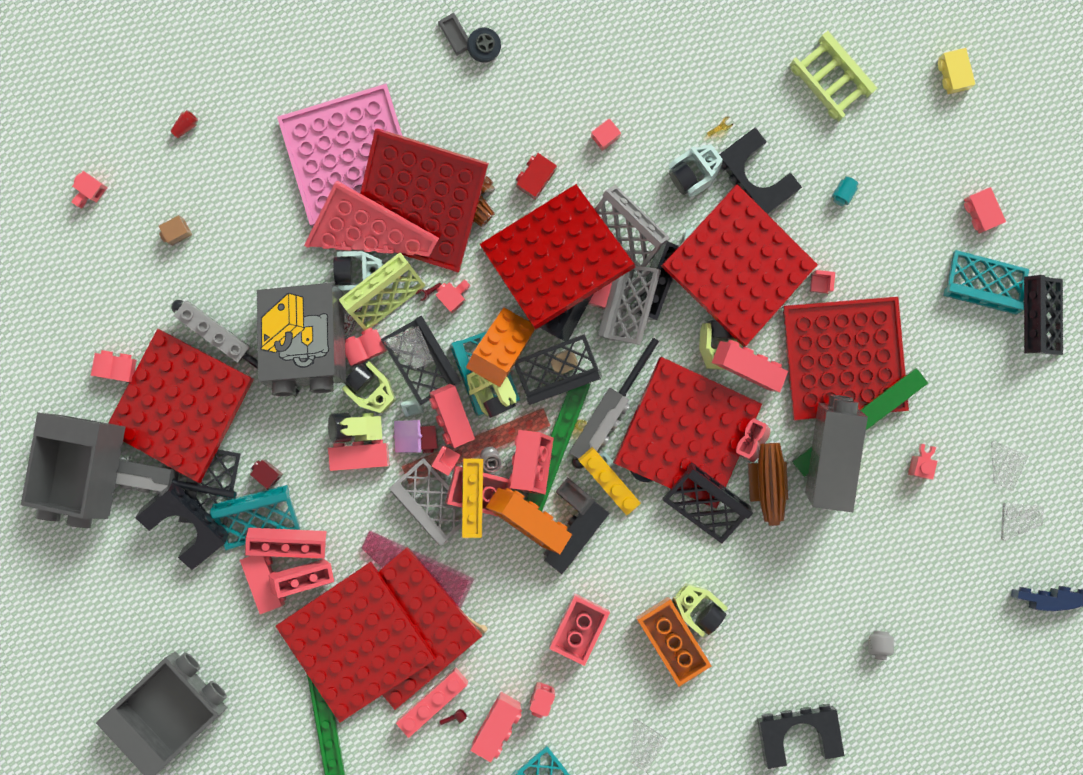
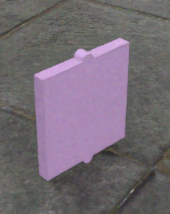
[393,420,422,452]

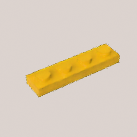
[578,447,641,516]
[462,458,483,538]

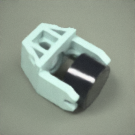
[669,144,723,198]
[333,251,383,290]

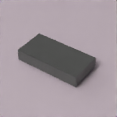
[438,13,468,56]
[556,477,595,515]

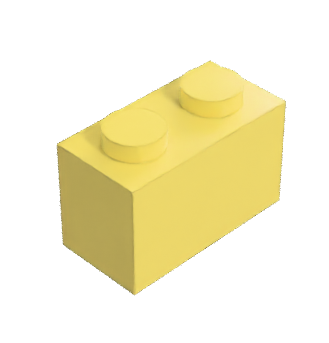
[938,48,975,94]

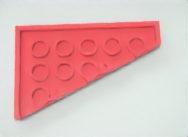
[304,181,439,256]

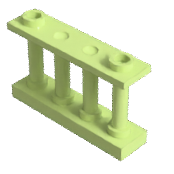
[790,31,877,122]

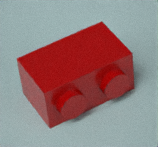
[516,153,557,200]

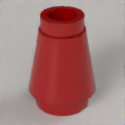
[170,110,198,138]

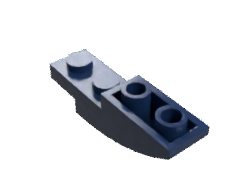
[1011,586,1083,611]

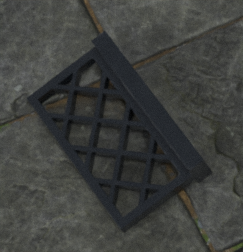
[1024,275,1063,355]
[381,315,461,406]
[514,334,602,405]
[178,449,241,526]
[662,462,753,544]

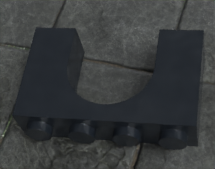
[719,127,802,214]
[135,482,229,570]
[757,704,845,769]

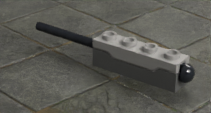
[171,300,300,397]
[569,338,659,469]
[116,459,237,499]

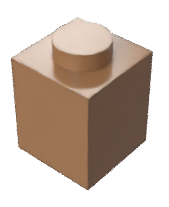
[159,215,192,246]

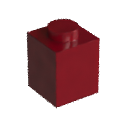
[420,426,438,454]
[250,459,283,489]

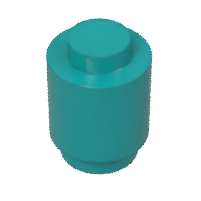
[832,176,859,206]

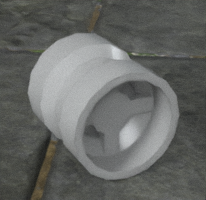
[480,447,502,472]

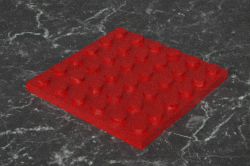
[360,128,489,273]
[480,184,636,330]
[661,184,818,347]
[783,297,909,420]
[108,328,254,483]
[613,357,762,509]
[378,547,483,710]
[275,562,436,723]

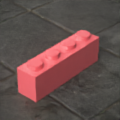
[712,340,788,393]
[245,528,327,559]
[396,667,468,738]

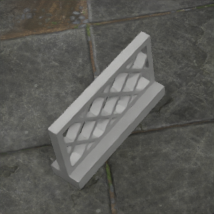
[595,185,670,267]
[598,266,661,345]
[388,458,462,546]

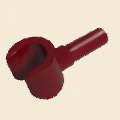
[416,283,441,301]
[439,709,467,725]

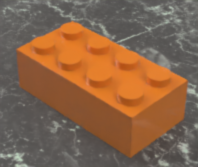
[466,307,535,387]
[486,488,572,554]
[636,597,712,687]

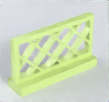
[339,253,426,330]

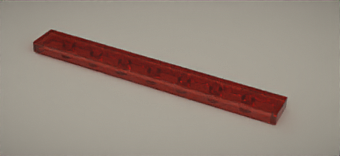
[402,408,551,484]

